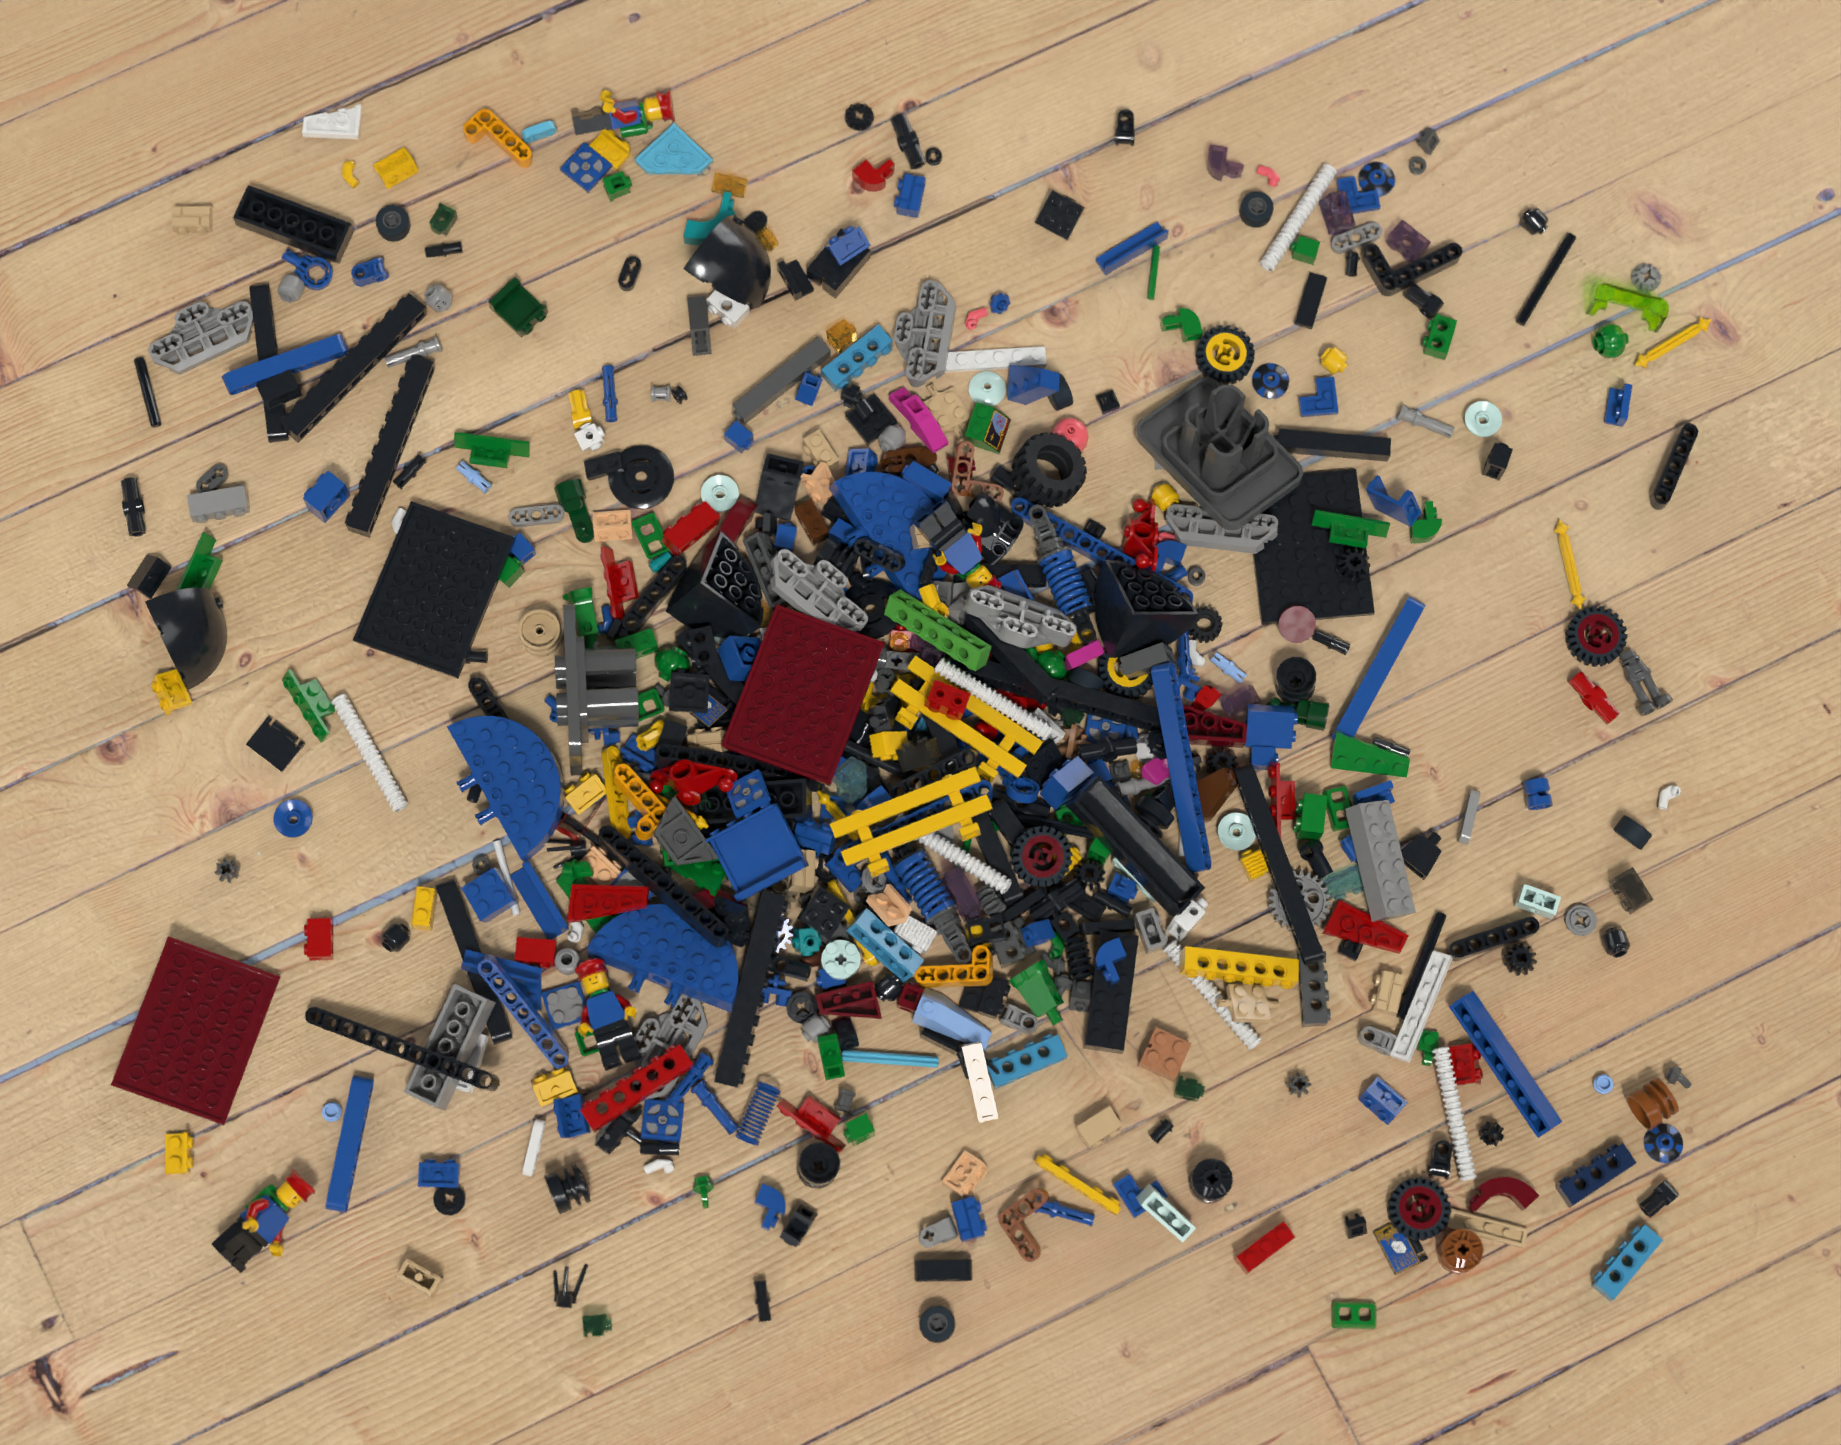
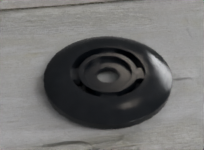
[608,445,674,509]
[845,579,898,639]

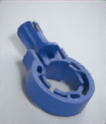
[281,249,332,290]
[996,766,1040,803]

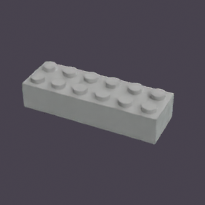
[1345,800,1416,922]
[404,984,496,1111]

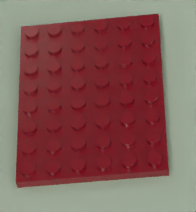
[721,604,885,786]
[110,936,280,1126]

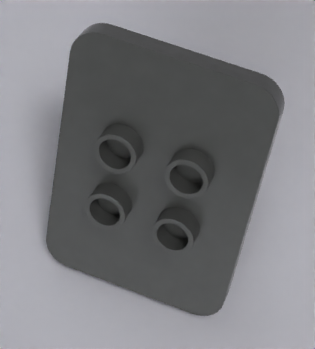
[1135,377,1303,530]
[554,604,639,776]

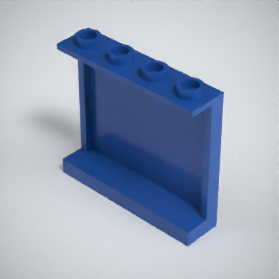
[706,802,809,902]

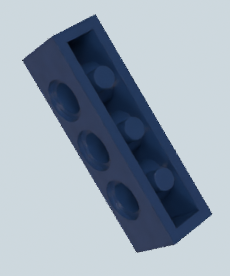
[1556,1143,1637,1208]

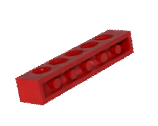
[580,1045,694,1132]

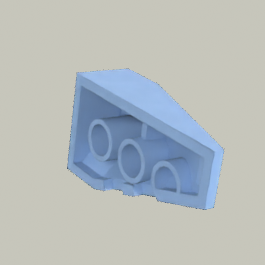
[912,988,992,1051]

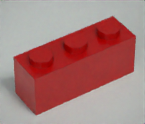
[662,501,721,556]
[1234,1221,1295,1275]

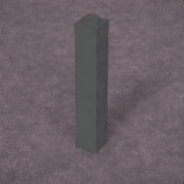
[732,337,831,425]

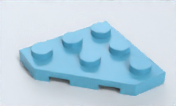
[634,123,713,174]

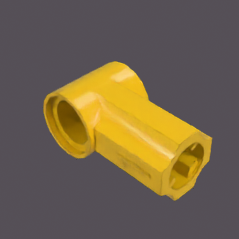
[568,390,592,429]
[919,584,949,618]
[636,719,665,751]

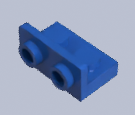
[825,225,871,266]
[1605,383,1632,427]
[845,449,878,476]
[620,734,657,773]
[1352,780,1395,805]
[1358,1077,1408,1125]
[418,1159,461,1188]

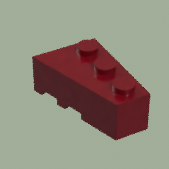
[815,981,882,1019]

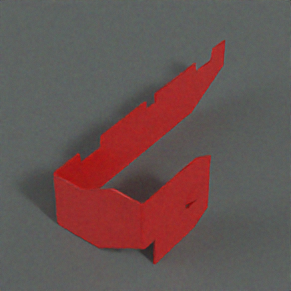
[1190,685,1222,711]
[556,795,607,841]

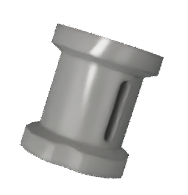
[651,385,670,402]

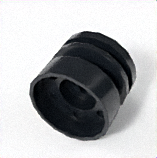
[813,535,859,578]
[1275,657,1316,705]
[1134,795,1175,838]
[797,1143,840,1189]
[1188,1158,1233,1204]
[544,1163,591,1214]

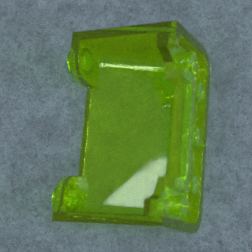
[1585,280,1669,333]

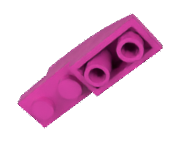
[888,387,948,453]

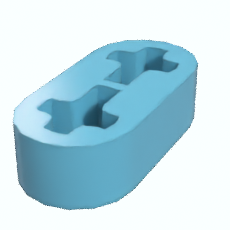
[521,121,557,143]

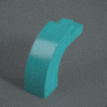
[683,191,735,246]

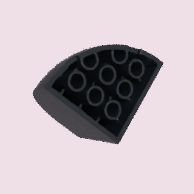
[683,215,771,308]
[666,532,764,638]
[1095,560,1199,658]
[145,588,227,690]

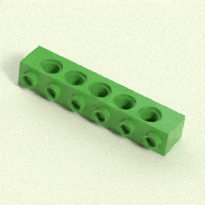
[884,589,992,671]

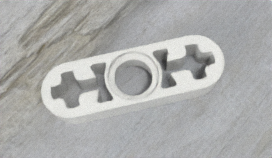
[522,1119,546,1177]

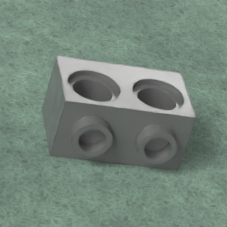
[990,921,1026,969]

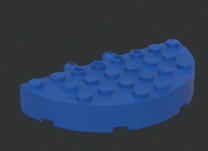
[829,472,947,604]
[447,716,565,862]
[587,904,739,1013]

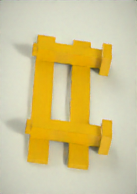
[890,655,1043,784]
[830,767,992,877]

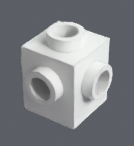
[574,422,606,452]

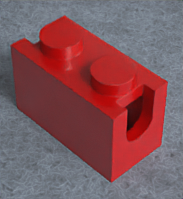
[304,918,334,961]
[514,937,557,969]

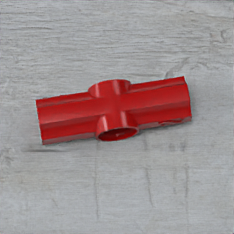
[1568,671,1620,725]

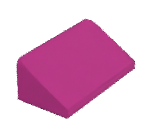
[1065,640,1104,671]
[1142,758,1170,786]

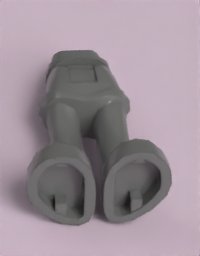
[1619,649,1673,716]

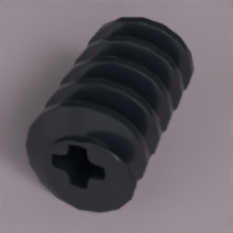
[1064,937,1094,980]

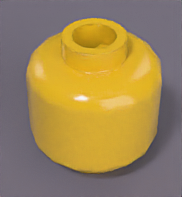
[1320,347,1348,374]
[1151,484,1179,512]

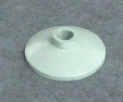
[968,371,1006,407]
[1465,401,1502,437]
[701,475,739,512]
[1218,812,1256,851]

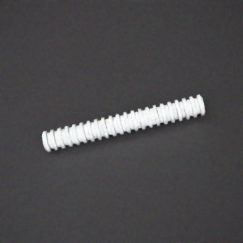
[1260,164,1337,271]
[934,658,1053,740]
[331,694,408,812]
[894,812,1012,894]
[1163,940,1262,1050]
[1432,1047,1477,1181]

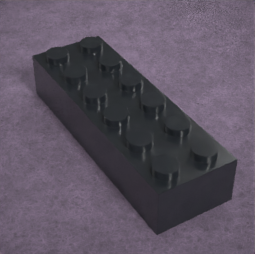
[233,185,354,264]
[693,778,812,828]
[1083,930,1139,1054]

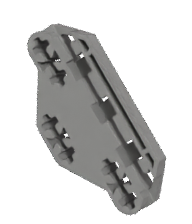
[894,280,957,387]
[148,301,253,375]
[1166,504,1278,554]
[770,549,868,633]
[964,585,1077,648]
[631,994,708,1101]

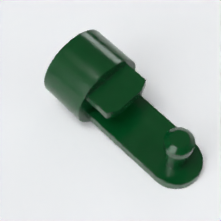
[554,479,594,543]
[1266,697,1330,731]

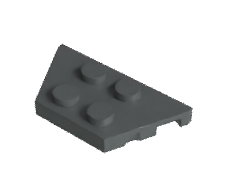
[653,797,719,866]

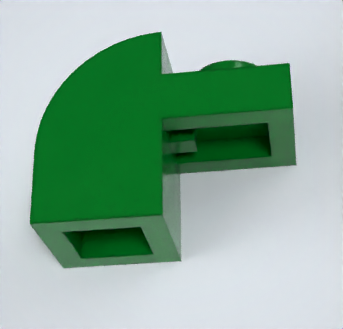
[1160,308,1203,343]
[1409,501,1442,544]
[817,1033,845,1080]

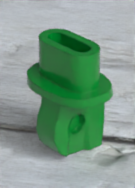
[562,859,594,878]
[693,1176,714,1209]

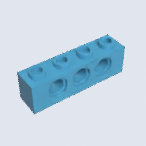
[821,324,893,392]
[846,908,924,983]
[987,1034,1067,1089]
[1592,1224,1663,1301]

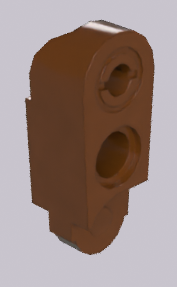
[880,447,937,477]

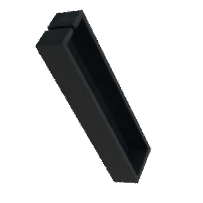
[1066,776,1205,917]

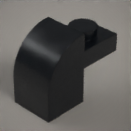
[780,1204,818,1247]

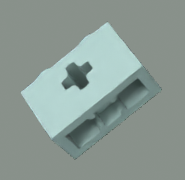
[1515,884,1561,919]

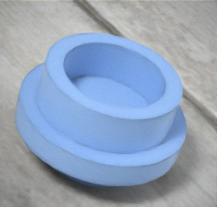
[1593,1074,1613,1094]
[322,1102,342,1122]

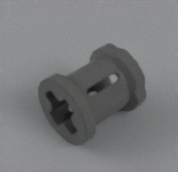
[874,668,895,694]
[834,1089,856,1113]

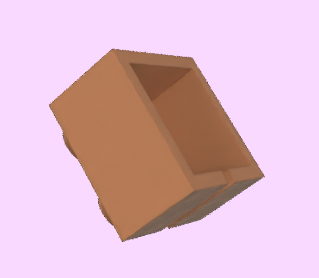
[1138,1027,1192,1082]

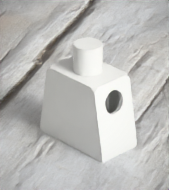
[1166,898,1208,943]

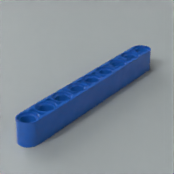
[1331,596,1426,740]
[834,780,993,869]

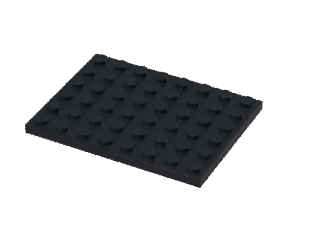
[1251,469,1375,625]
[353,501,516,679]

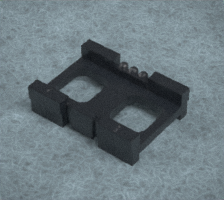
[966,914,1007,948]

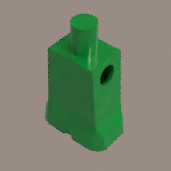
[562,587,599,649]
[1009,960,1064,1026]

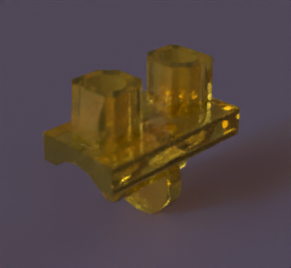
[711,173,748,198]

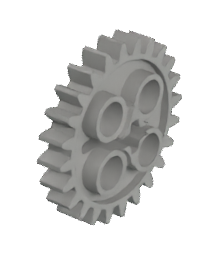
[1267,870,1331,931]

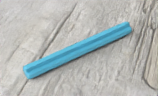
[842,1050,939,1068]

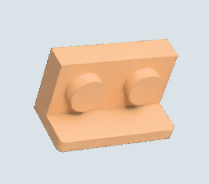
[800,462,835,505]
[593,510,633,542]
[581,846,621,885]
[866,884,912,927]
[942,1150,988,1199]

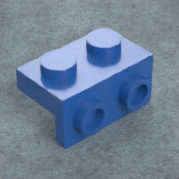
[553,1094,591,1139]

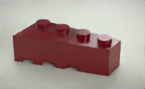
[1183,705,1247,748]

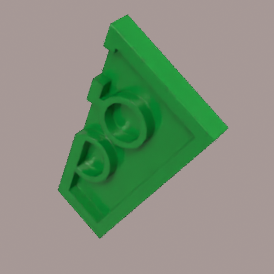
[669,858,727,897]

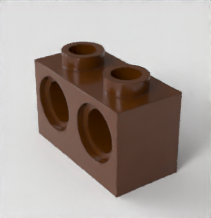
[795,499,829,546]

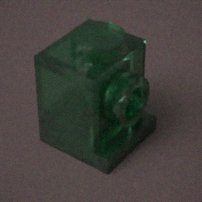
[429,203,458,236]
[1060,708,1085,728]
[1174,1075,1205,1102]
[582,1314,612,1338]

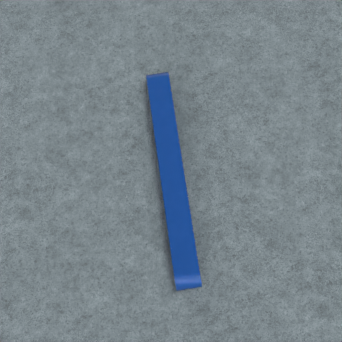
[1011,498,1193,603]
[1151,662,1212,873]

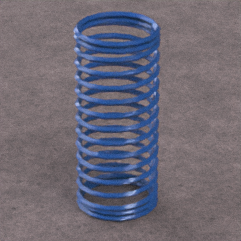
[735,1082,781,1146]

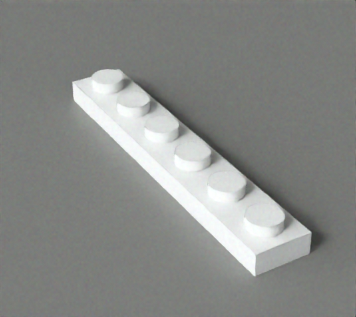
[934,346,1046,373]
[1390,950,1453,1063]

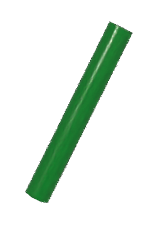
[1147,246,1160,300]

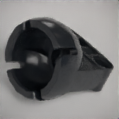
[960,492,1024,565]

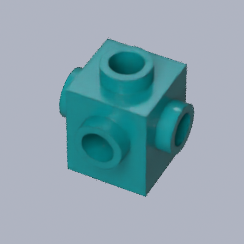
[792,927,821,956]

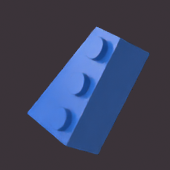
[1007,365,1060,405]

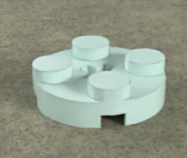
[821,940,860,980]

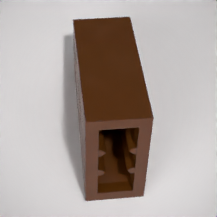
[1197,768,1238,823]

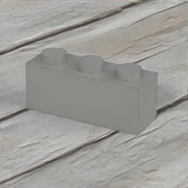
[187,485,250,523]

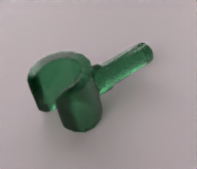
[699,791,713,811]

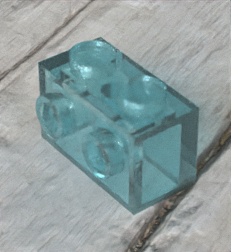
[836,756,867,805]

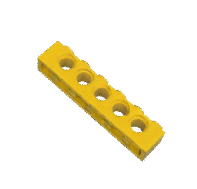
[1180,946,1299,989]

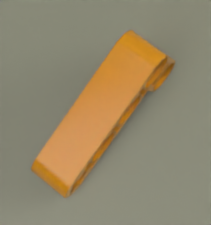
[463,109,533,168]
[613,764,666,841]
[914,945,993,988]

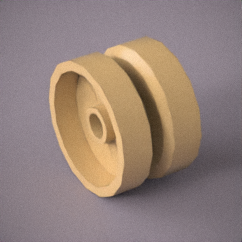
[518,609,562,657]

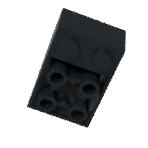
[755,453,804,521]

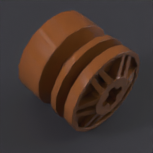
[1627,1078,1679,1131]
[1437,1229,1484,1274]

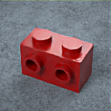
[924,680,971,721]

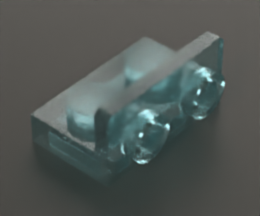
[1322,865,1364,901]

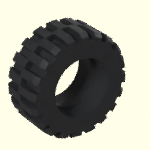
[1011,432,1087,508]

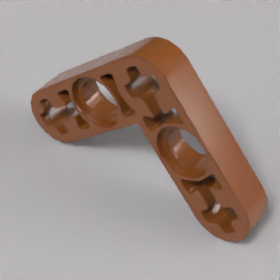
[950,441,1004,501]
[999,1188,1049,1262]

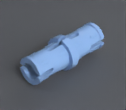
[456,460,492,494]
[1210,651,1247,684]

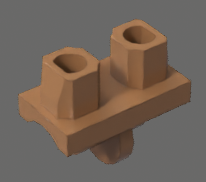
[1059,724,1090,761]

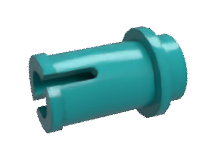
[648,551,672,573]

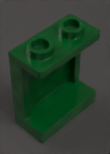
[488,277,548,338]

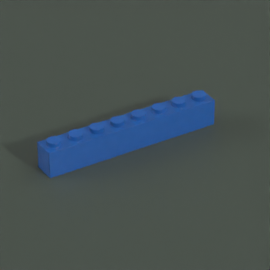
[1449,991,1562,1138]

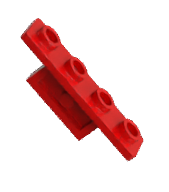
[600,546,639,621]
[1268,762,1295,839]
[777,1095,846,1153]

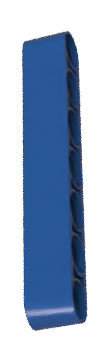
[222,334,348,395]
[478,955,569,1068]
[326,1075,374,1213]

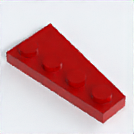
[567,884,650,923]
[1322,900,1409,954]

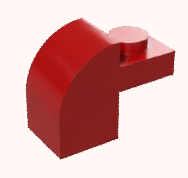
[852,159,895,192]

